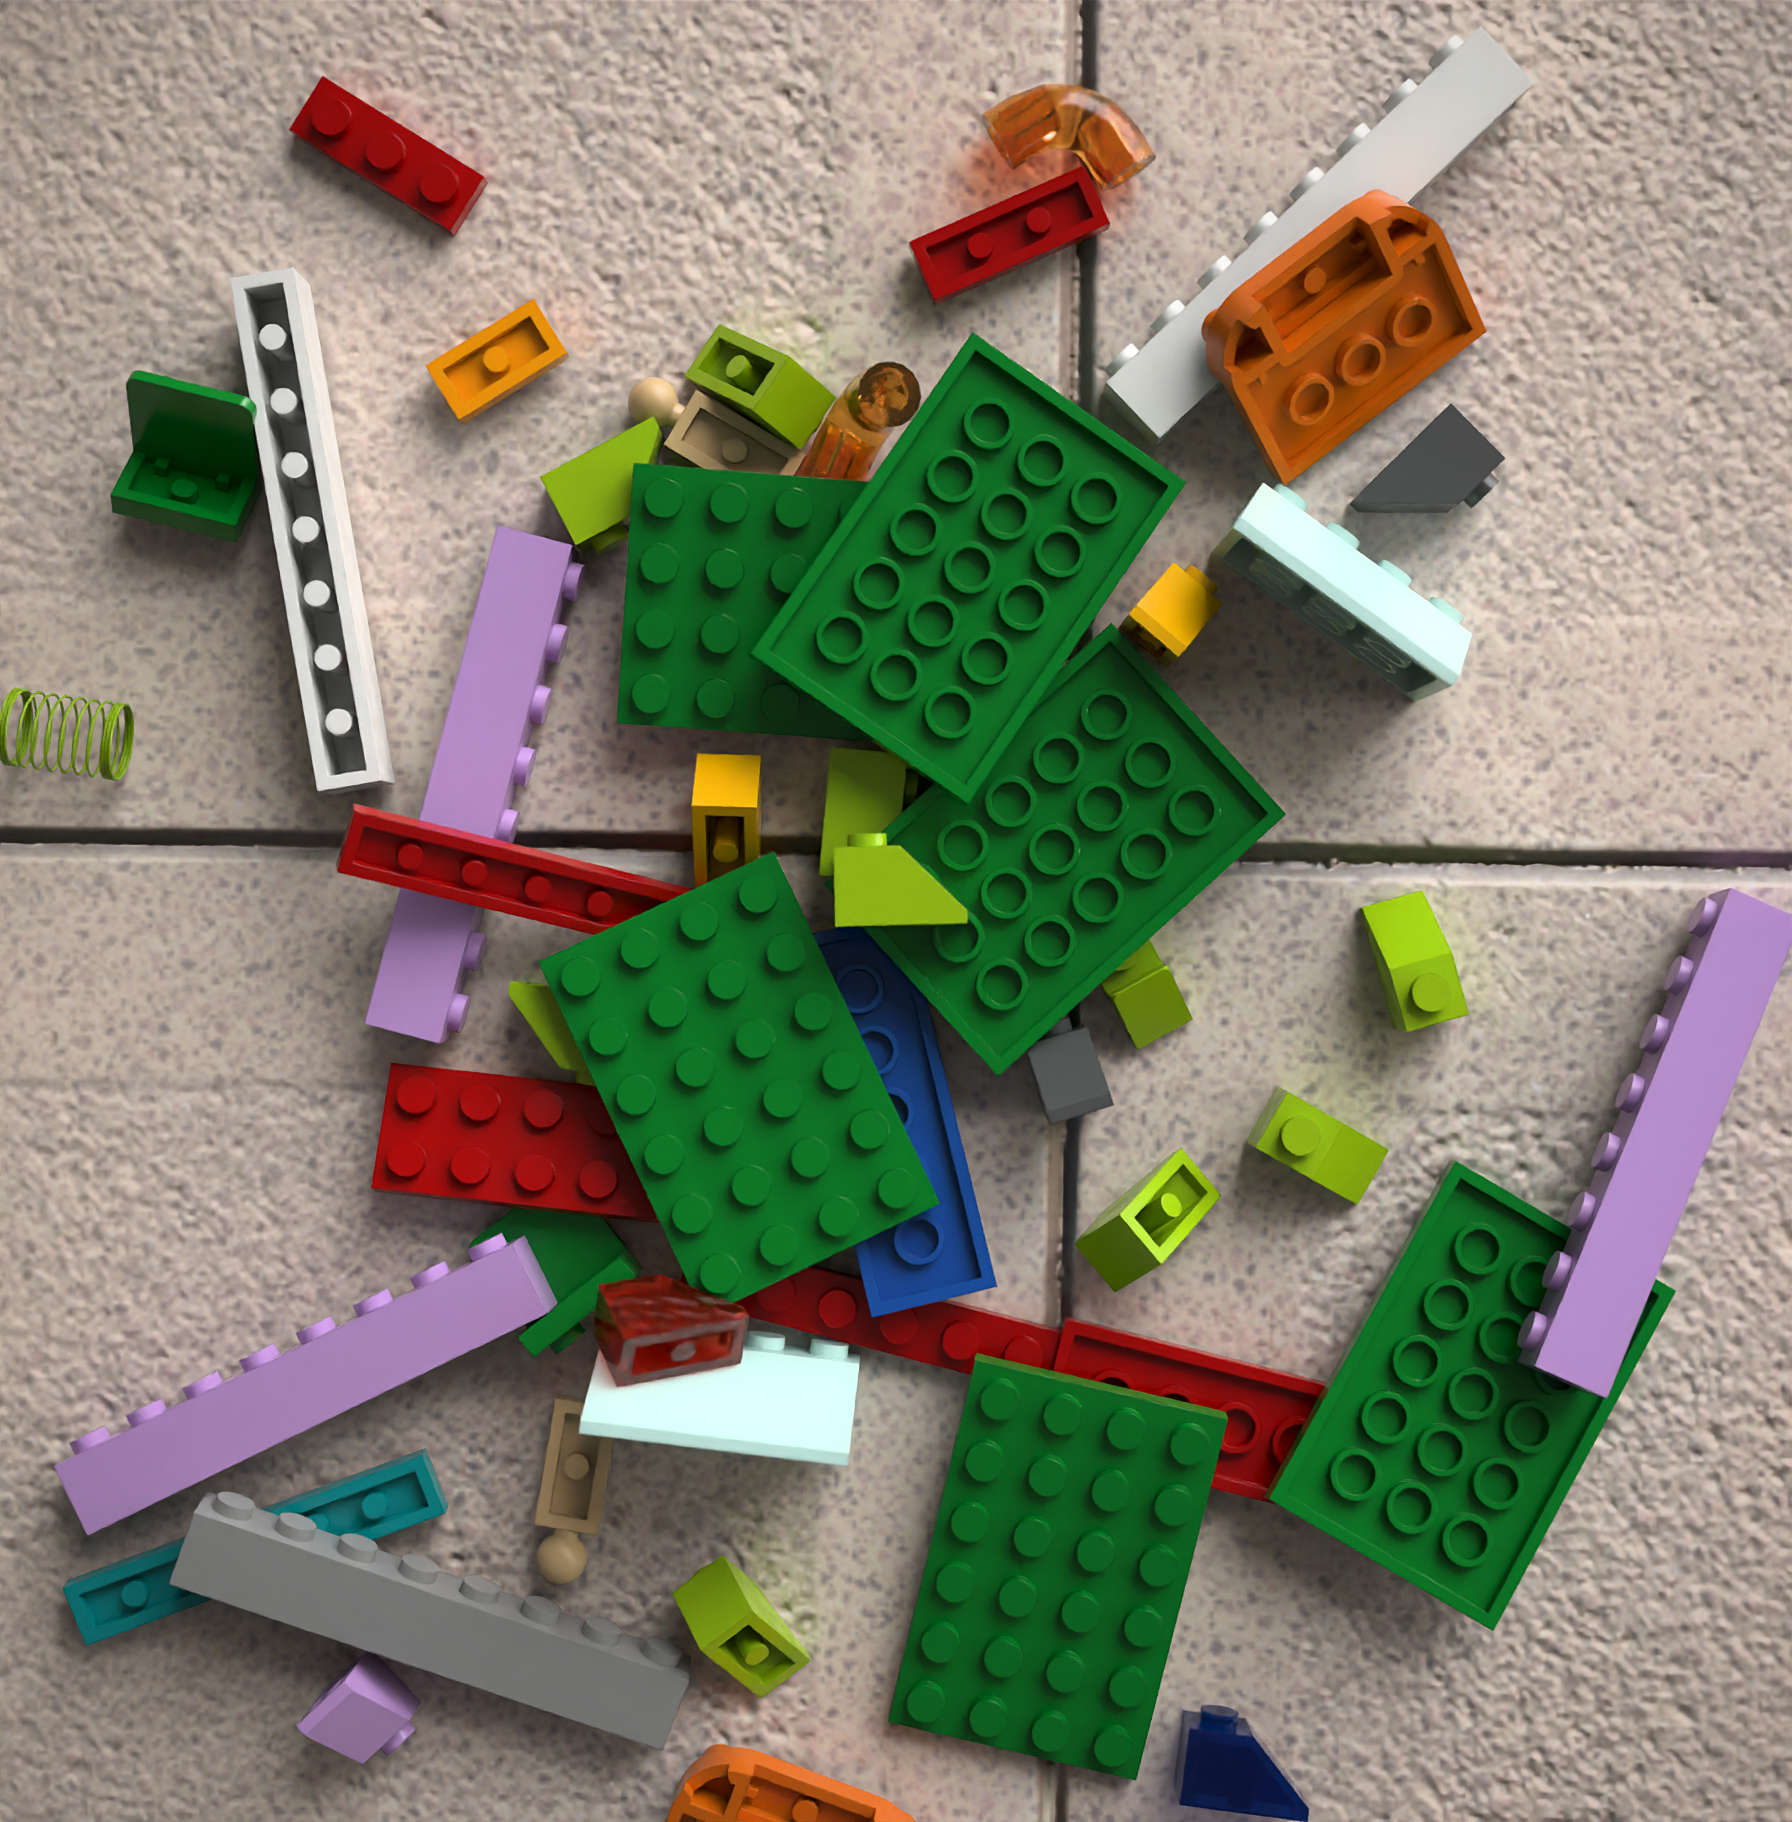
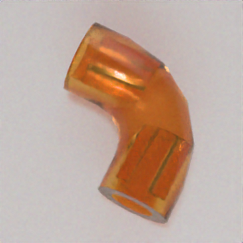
[981,84,1156,192]
[798,361,921,481]

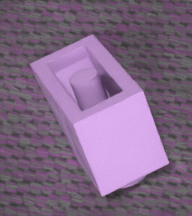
[296,1650,421,1764]

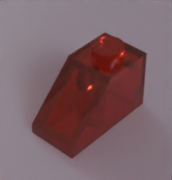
[592,1274,749,1387]

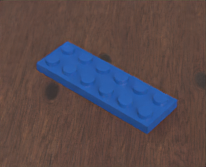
[813,927,997,1318]

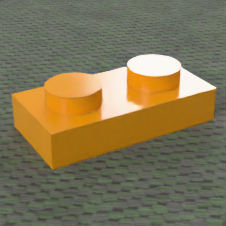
[425,298,570,424]

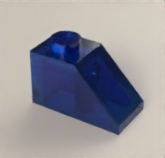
[1173,1705,1309,1822]

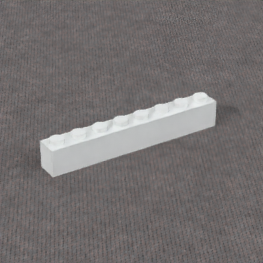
[1102,26,1534,449]
[229,267,396,795]

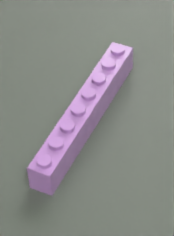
[364,525,585,1044]
[1517,888,1792,1398]
[54,1233,558,1536]

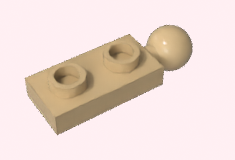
[628,377,807,476]
[534,1394,615,1585]

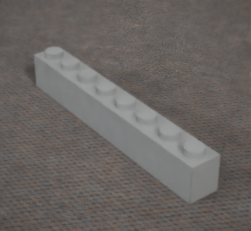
[169,1491,691,1751]

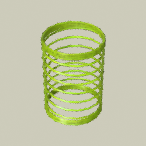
[0,687,134,781]

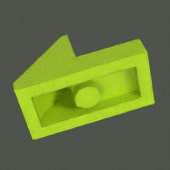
[1100,940,1193,1050]

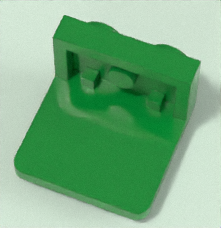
[110,370,262,543]
[469,1208,643,1358]

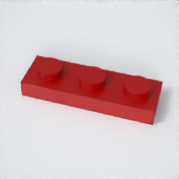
[289,76,488,236]
[909,165,1110,306]

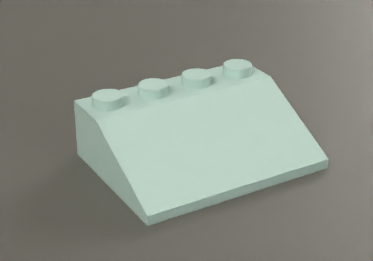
[1211,483,1472,702]
[579,1315,861,1466]

